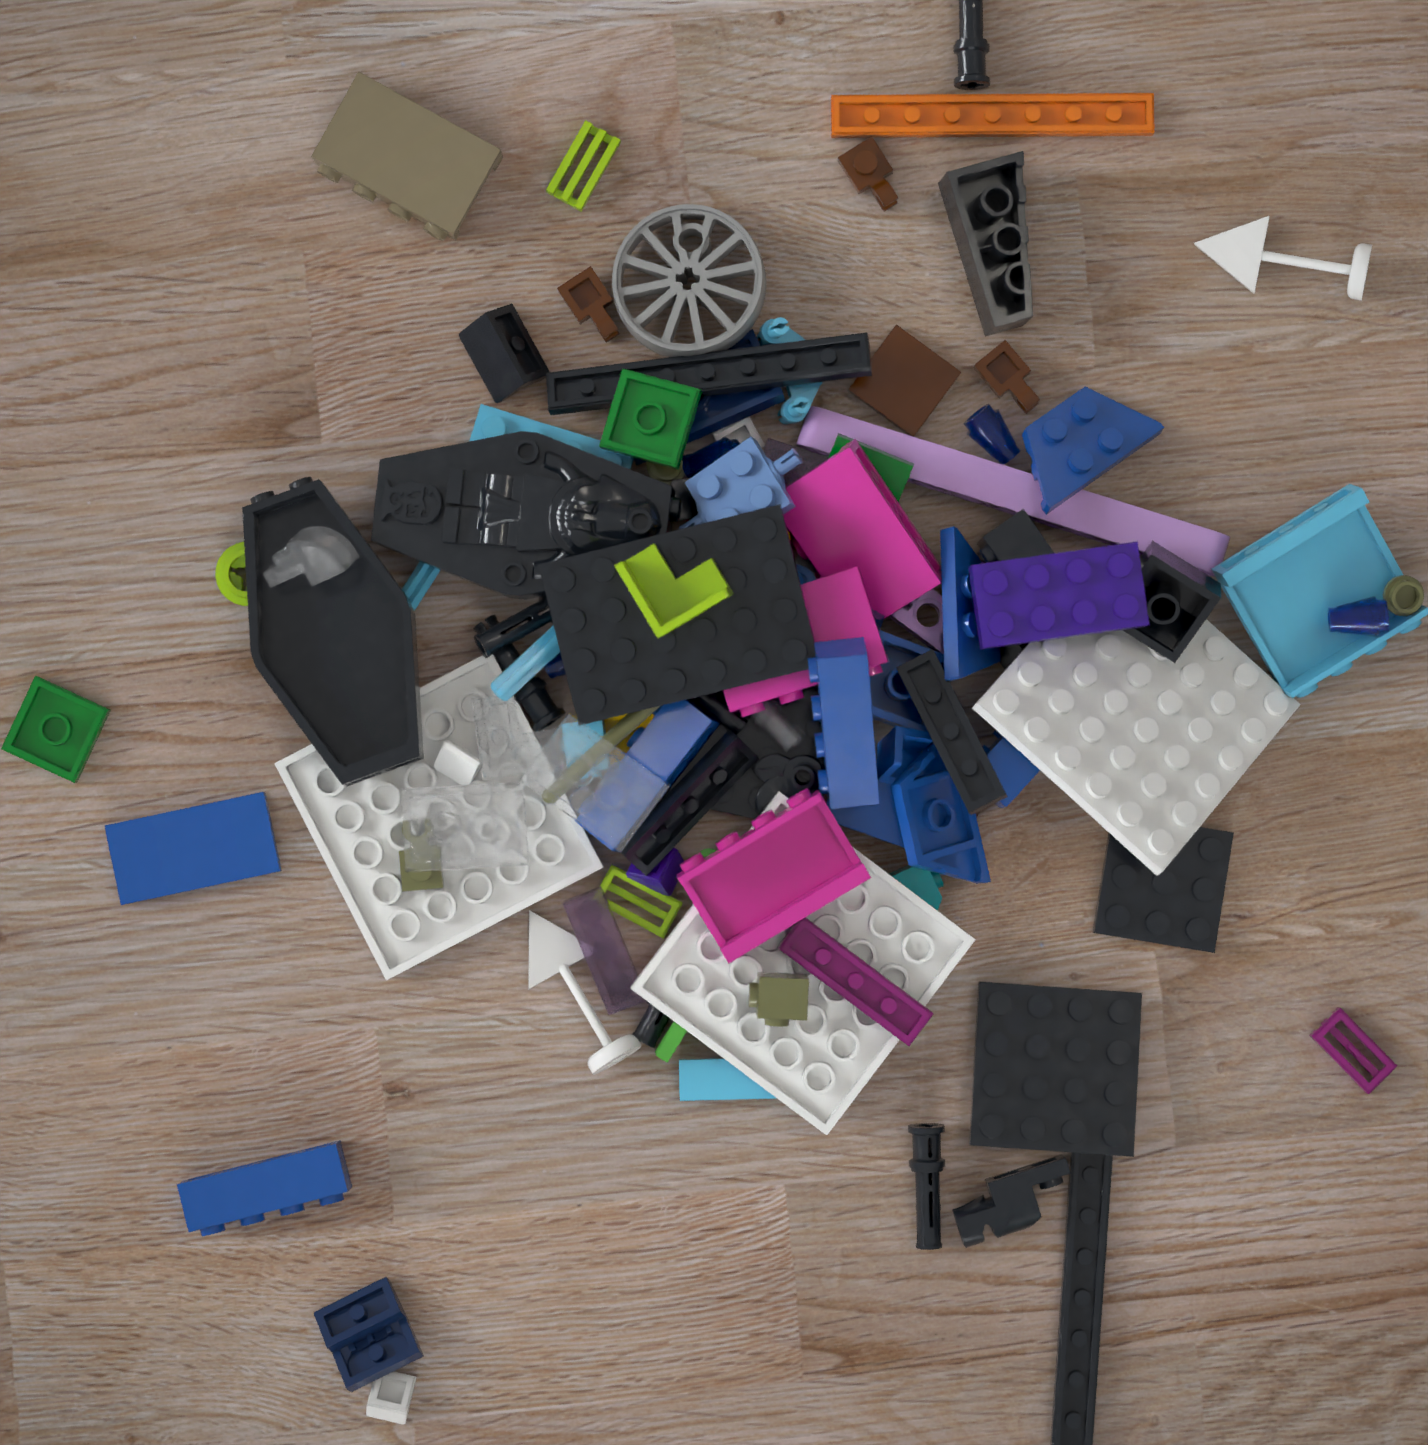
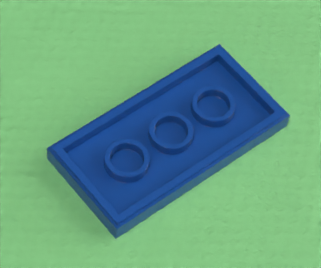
[104,792,282,905]

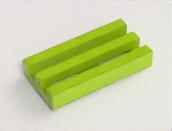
[546,120,621,212]
[592,864,683,939]

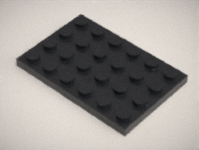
[539,504,815,726]

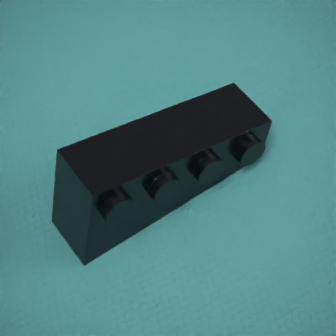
[938,151,1033,337]

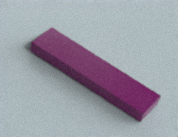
[777,917,934,1046]

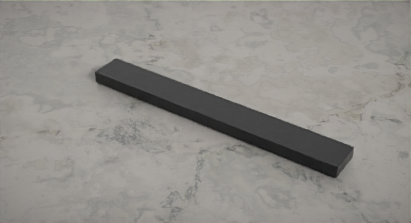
[546,332,872,416]
[1050,1153,1113,1445]

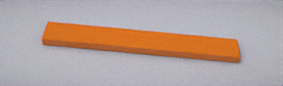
[831,93,1154,138]

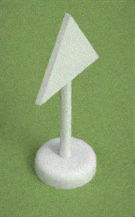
[1194,216,1372,301]
[528,910,641,1075]

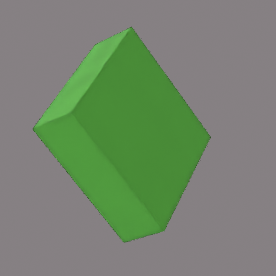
[655,1021,687,1063]

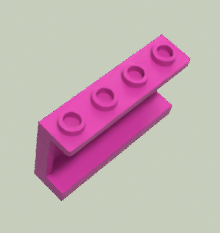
[784,439,942,619]
[723,567,889,717]
[676,788,871,963]

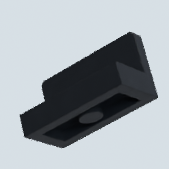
[459,303,550,403]

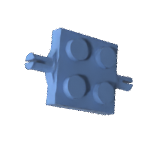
[679,437,803,529]

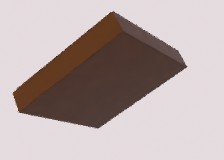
[848,324,961,437]

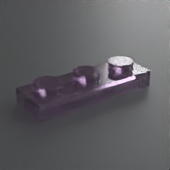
[563,886,646,1015]

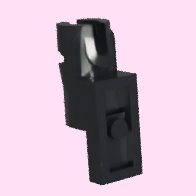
[952,1154,1071,1248]

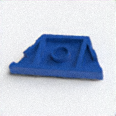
[1022,387,1164,515]
[940,526,1001,681]
[890,741,991,884]

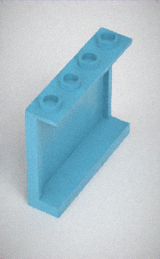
[1211,484,1428,698]

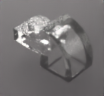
[263,526,359,588]

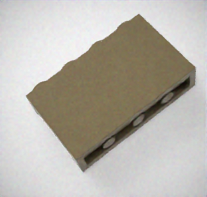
[311,71,503,241]

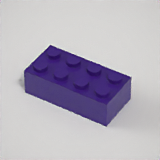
[969,542,1149,650]

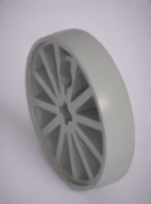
[612,204,766,357]

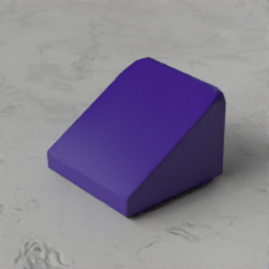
[626,848,684,896]

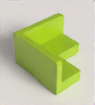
[615,544,734,638]

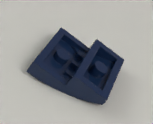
[314,1277,424,1393]

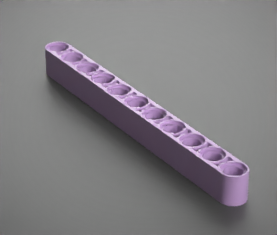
[796,406,1230,577]

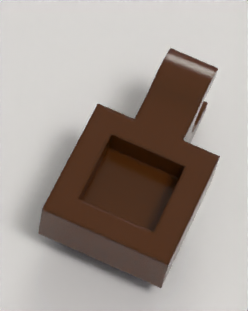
[838,136,898,212]
[557,266,620,343]
[974,340,1040,414]

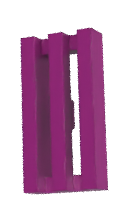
[1309,1007,1397,1094]

